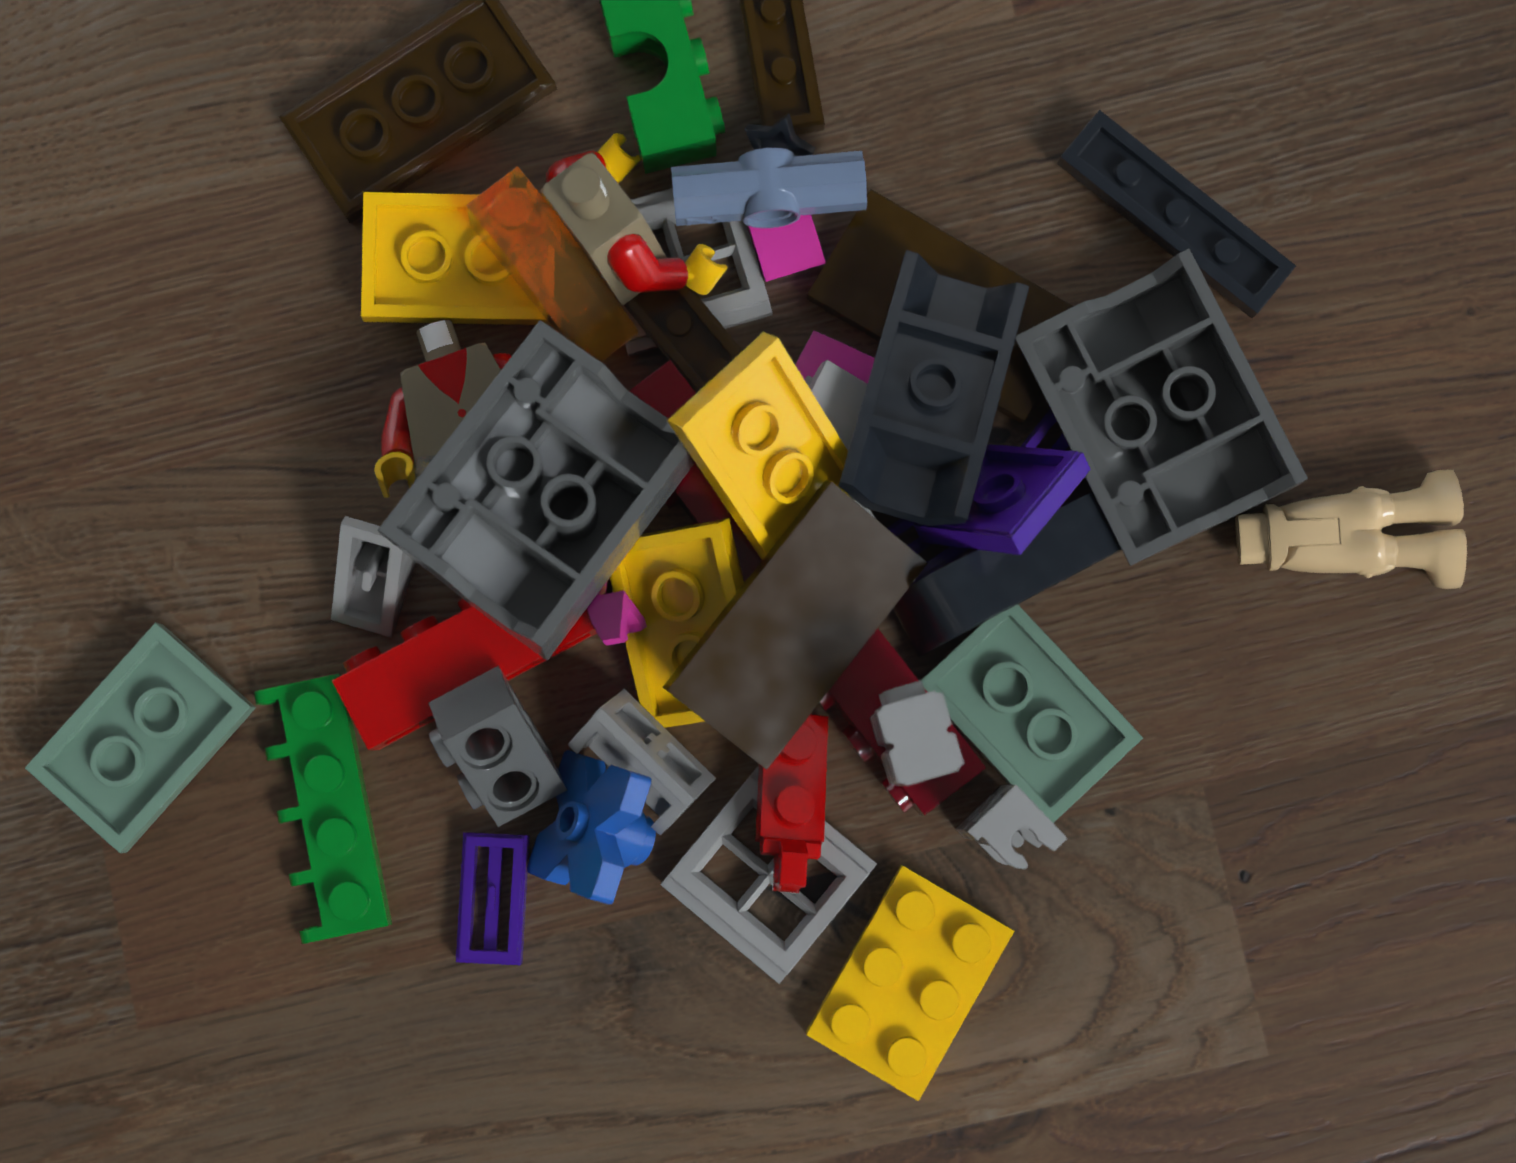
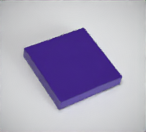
[914,444,1091,555]

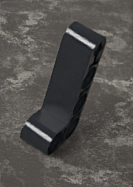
[893,492,1121,657]

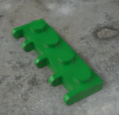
[254,673,392,944]

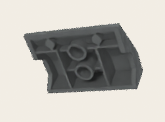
[1015,249,1308,566]
[378,320,695,661]

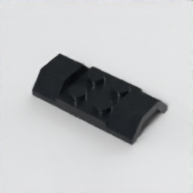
[838,250,1029,526]

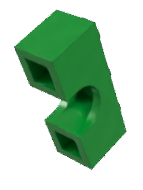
[599,0,725,174]

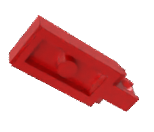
[755,715,828,893]

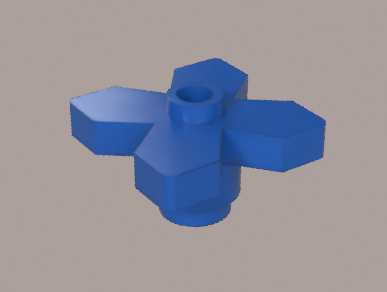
[527,750,656,905]

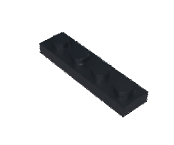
[1057,110,1296,319]

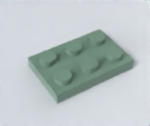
[921,605,1143,823]
[25,622,256,853]

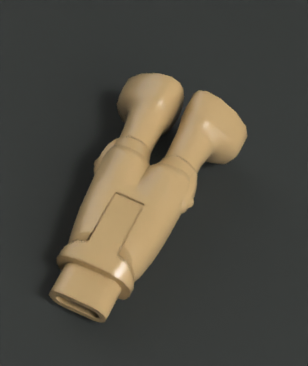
[1235,470,1467,589]

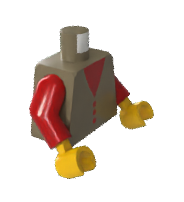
[540,133,728,306]
[374,320,512,498]

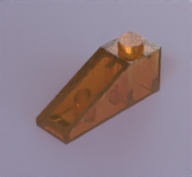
[466,166,639,362]

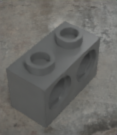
[428,666,567,827]

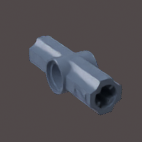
[671,148,867,228]

